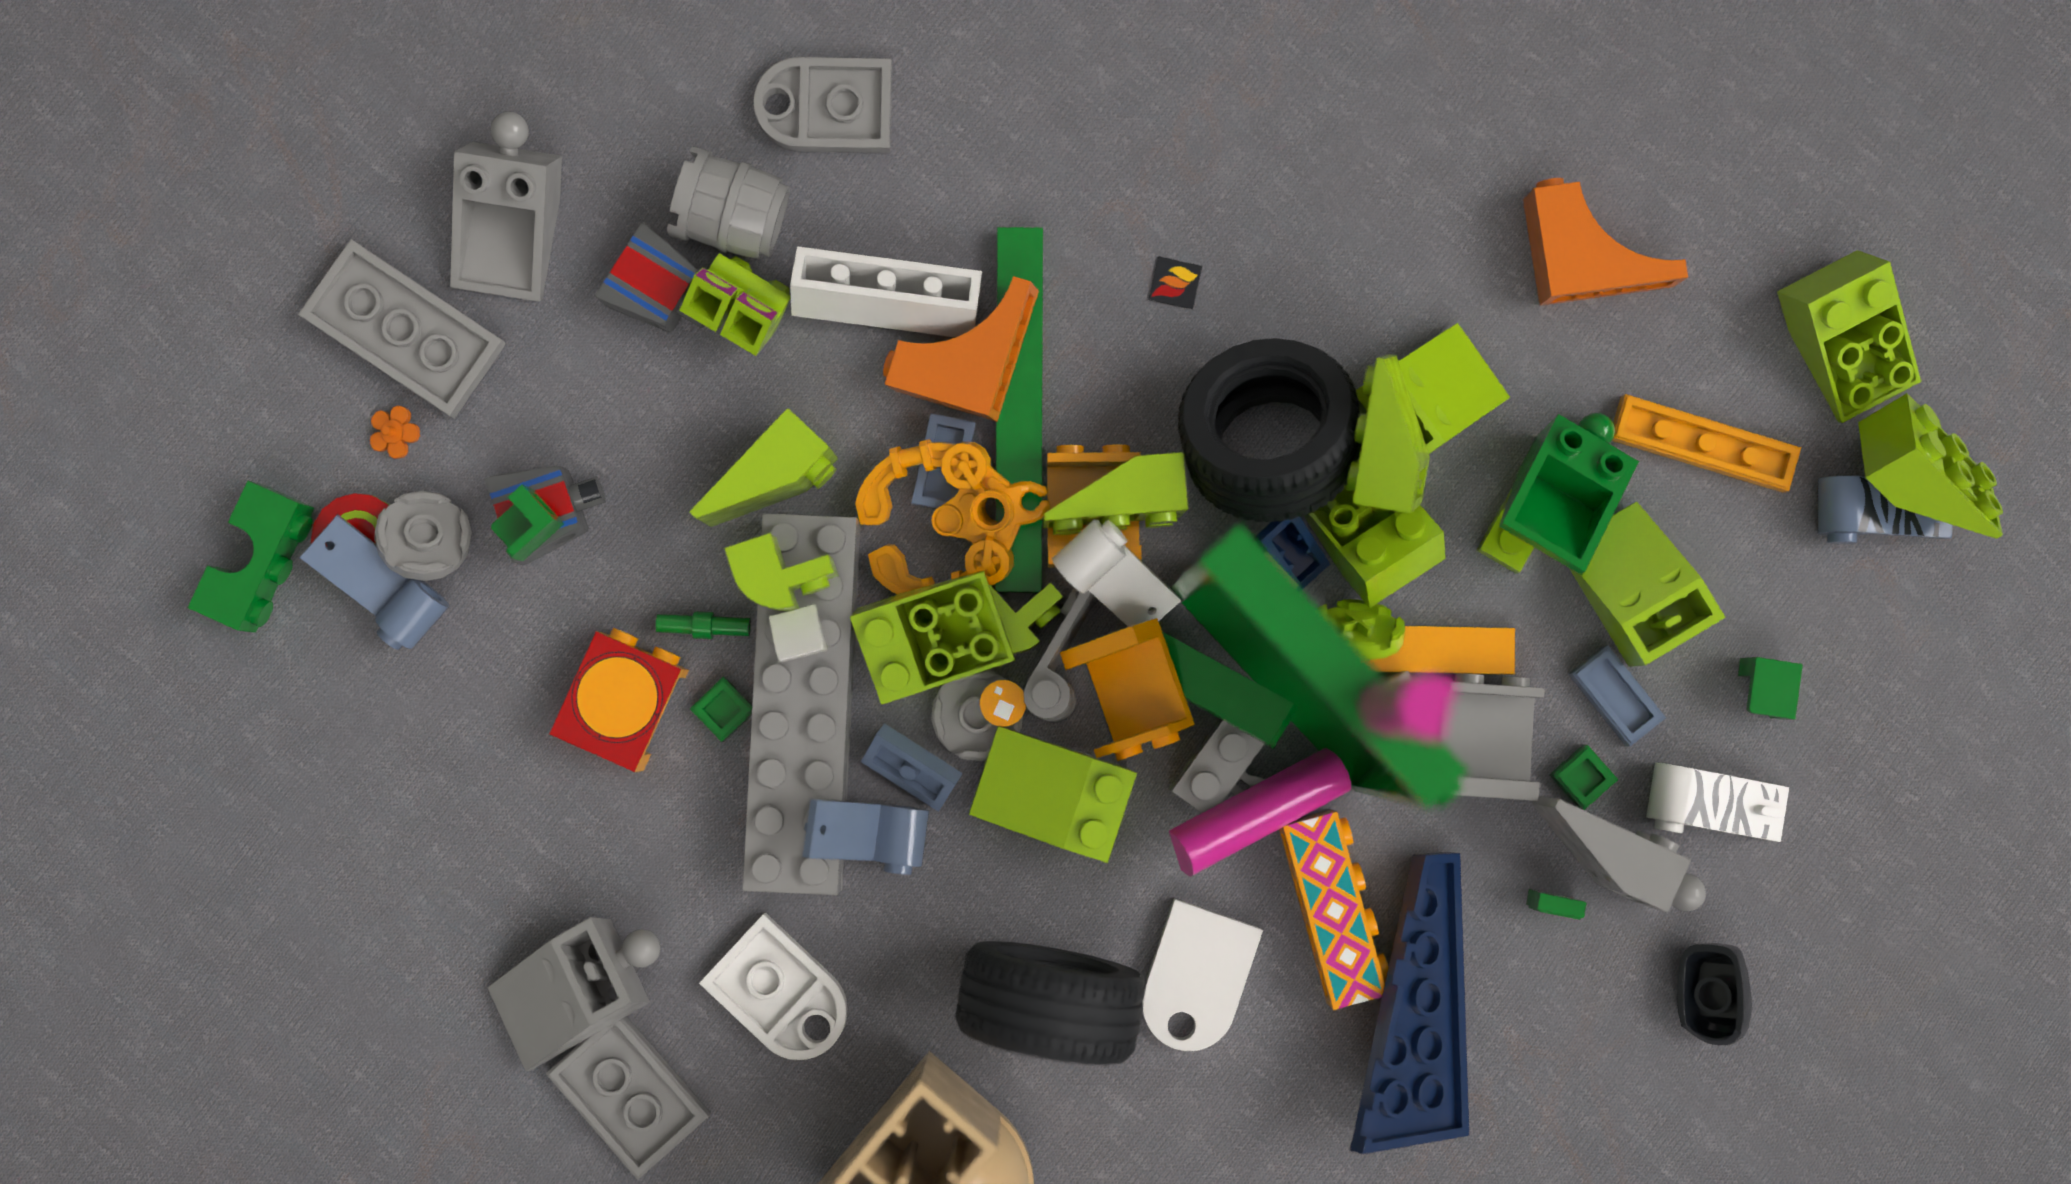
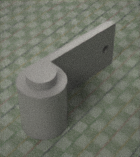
[1024,588,1097,723]

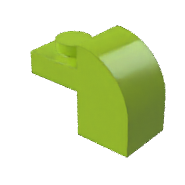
[724,533,839,611]
[990,583,1063,654]

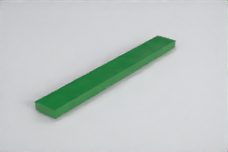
[995,227,1043,593]

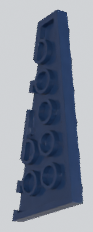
[1350,852,1469,1154]

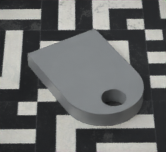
[754,57,892,153]

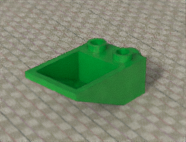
[1499,413,1639,575]

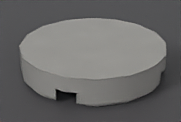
[375,491,472,581]
[931,670,1023,761]

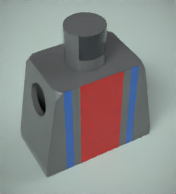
[595,222,704,333]
[484,466,606,565]

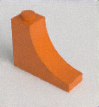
[1523,178,1688,306]
[883,276,1039,422]

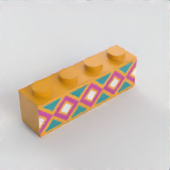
[1279,809,1389,1010]

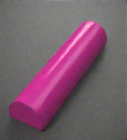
[1359,676,1457,742]
[1169,748,1351,877]

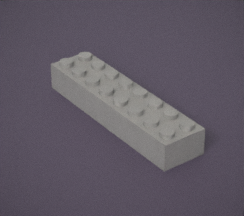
[742,513,861,895]

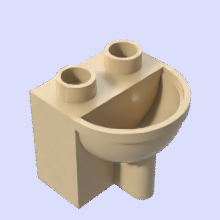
[818,1051,1034,1184]

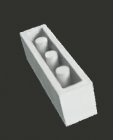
[790,246,982,337]

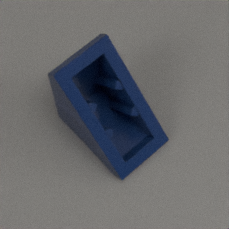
[1253,517,1330,591]

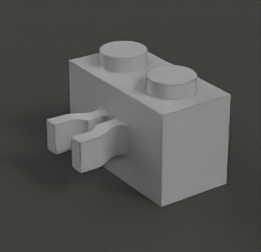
[1168,719,1265,813]

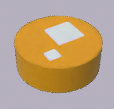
[980,680,1026,727]

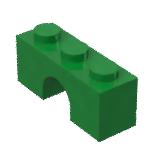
[187,480,315,633]

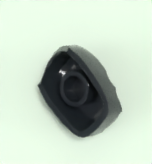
[1677,943,1752,1045]

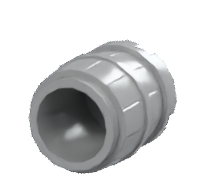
[667,146,790,259]

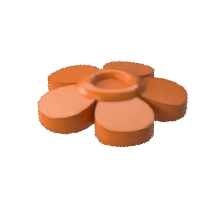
[370,406,420,459]

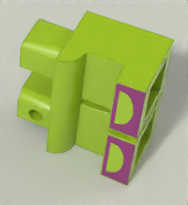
[679,253,791,356]

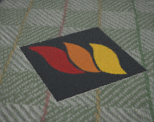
[1149,256,1202,310]

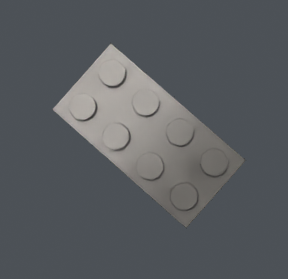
[298,239,507,419]

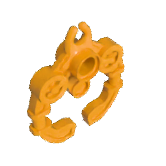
[855,439,1051,594]

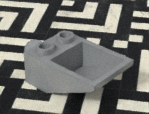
[450,112,562,302]
[1531,796,1706,913]
[487,917,660,1071]

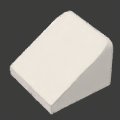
[769,604,828,663]

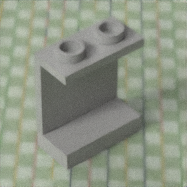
[1441,673,1545,801]

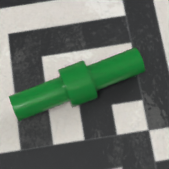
[656,611,751,639]

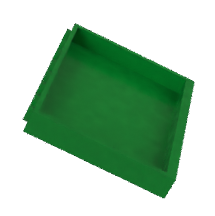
[1171,524,1469,809]

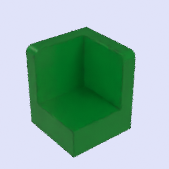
[491,485,564,562]
[1738,657,1803,720]

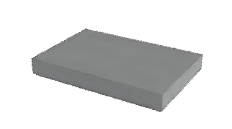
[546,1016,711,1180]

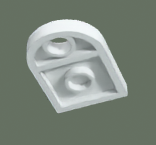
[1142,898,1263,1051]
[699,912,848,1060]

